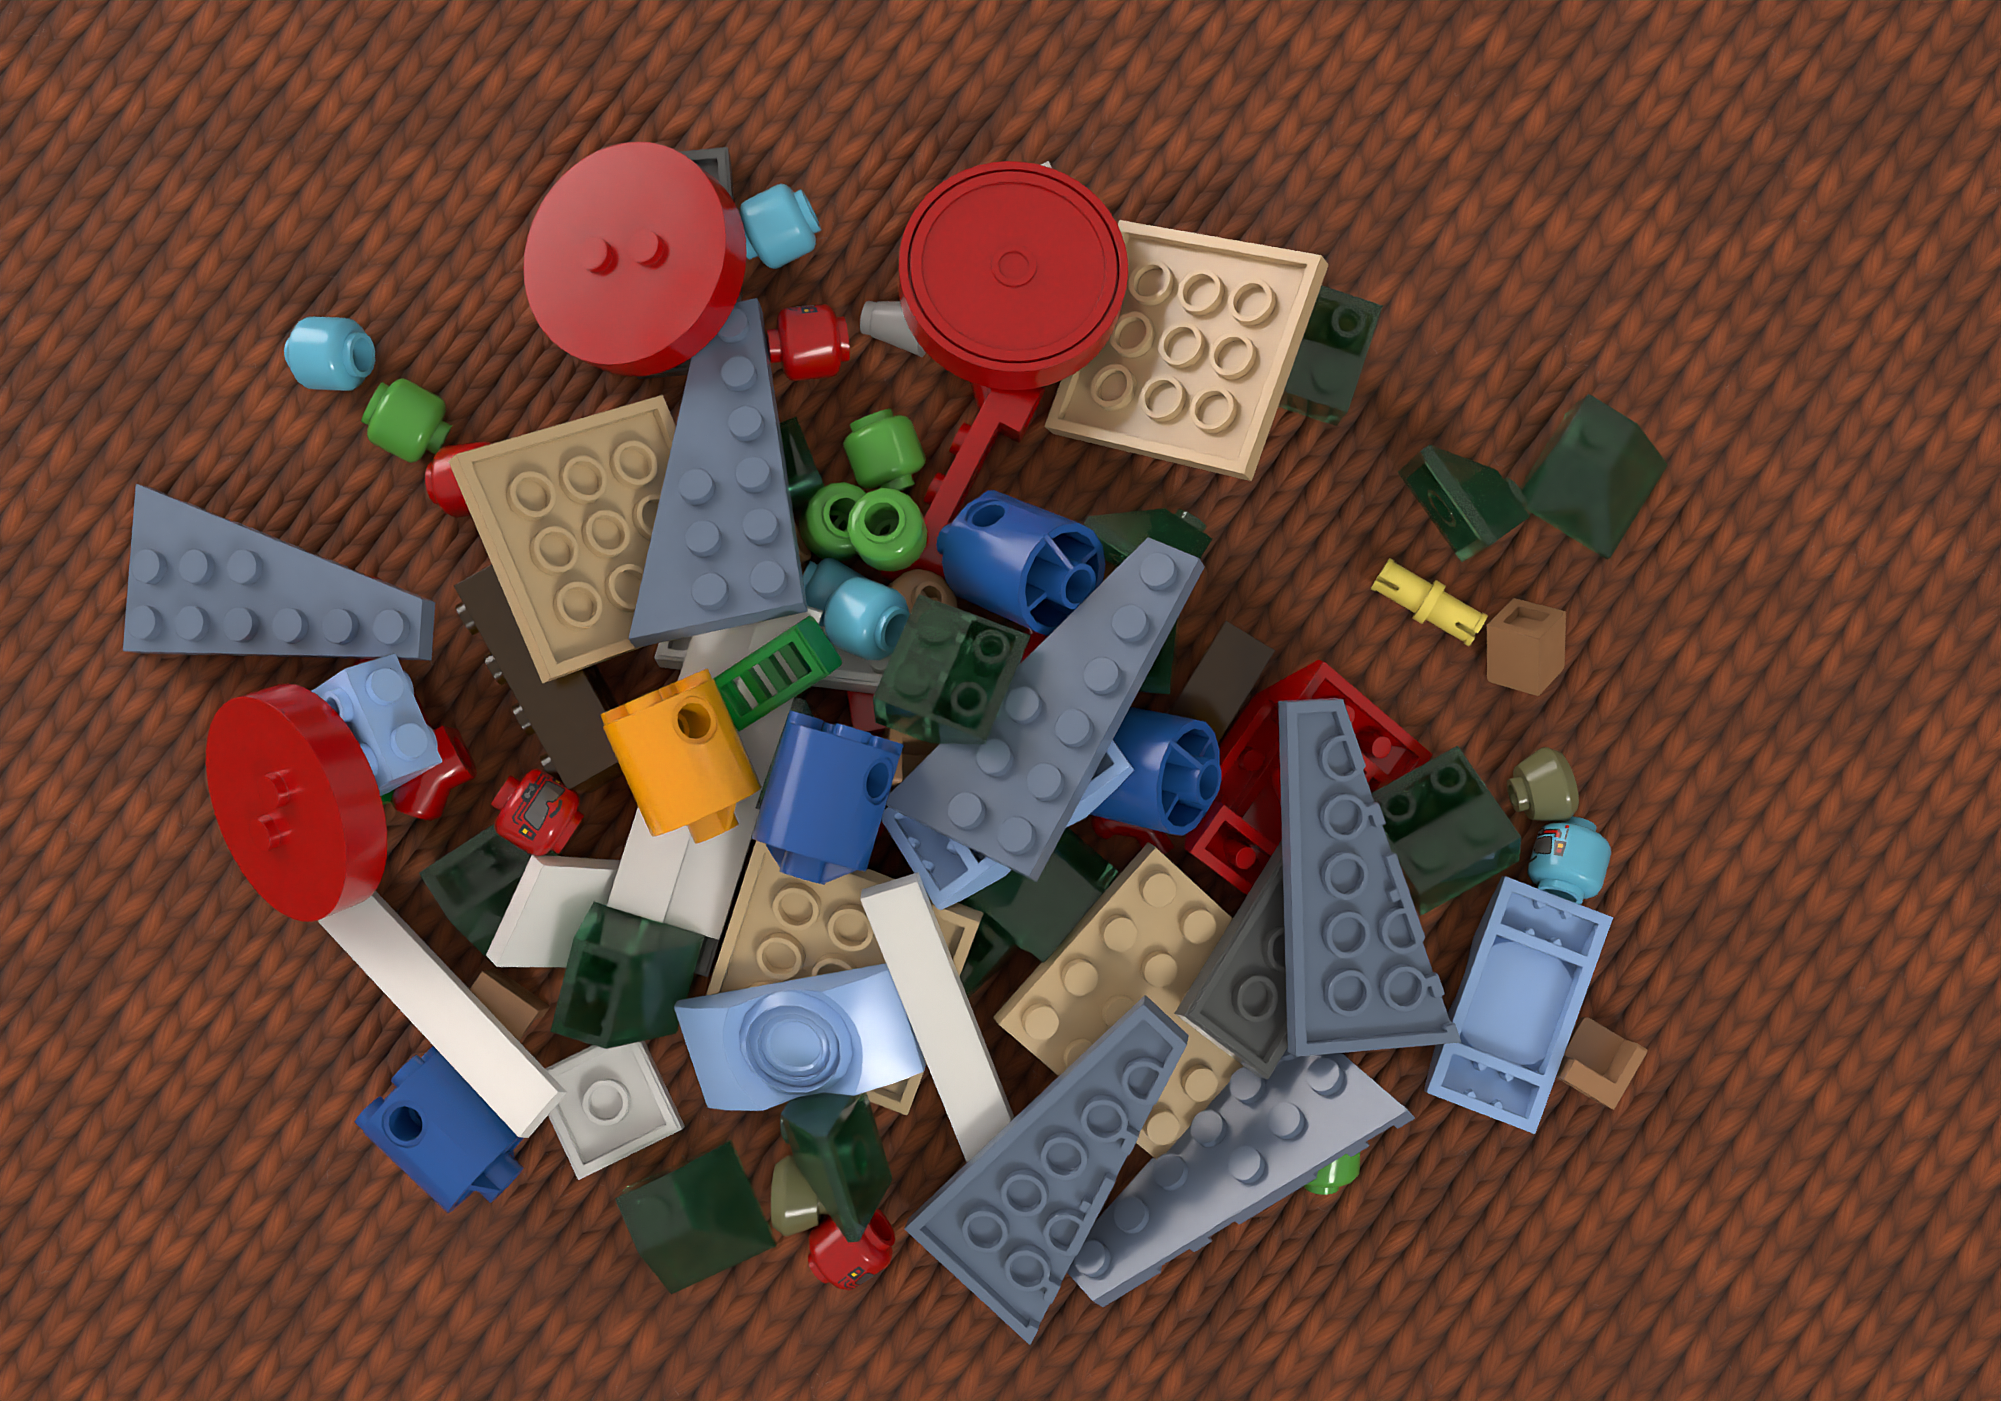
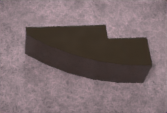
[1166,621,1275,742]

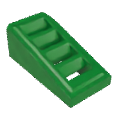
[713,615,842,732]

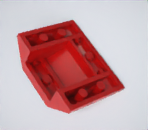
[1185,659,1433,896]

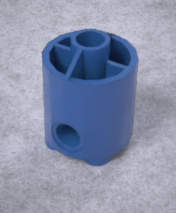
[936,490,1106,636]
[1090,707,1221,835]
[752,711,904,885]
[354,1046,524,1214]

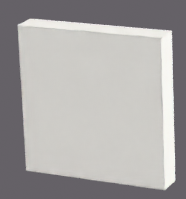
[486,855,621,968]
[545,1024,685,1180]

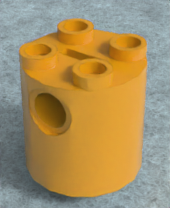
[600,668,762,844]

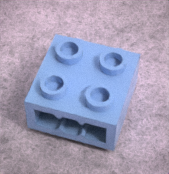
[312,654,443,796]

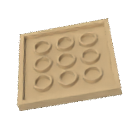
[1044,220,1328,481]
[449,395,676,684]
[706,840,983,1115]
[993,842,1243,1160]

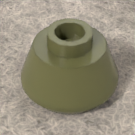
[1507,747,1579,823]
[771,1155,834,1236]

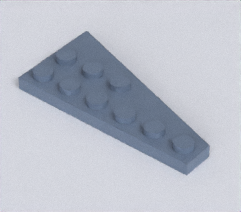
[629,298,808,648]
[123,484,435,660]
[886,537,1204,882]
[1278,698,1461,1057]
[904,995,1189,1345]
[1067,1047,1415,1307]

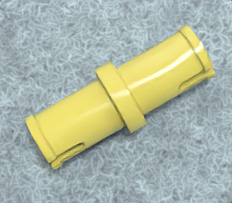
[1371,558,1488,647]

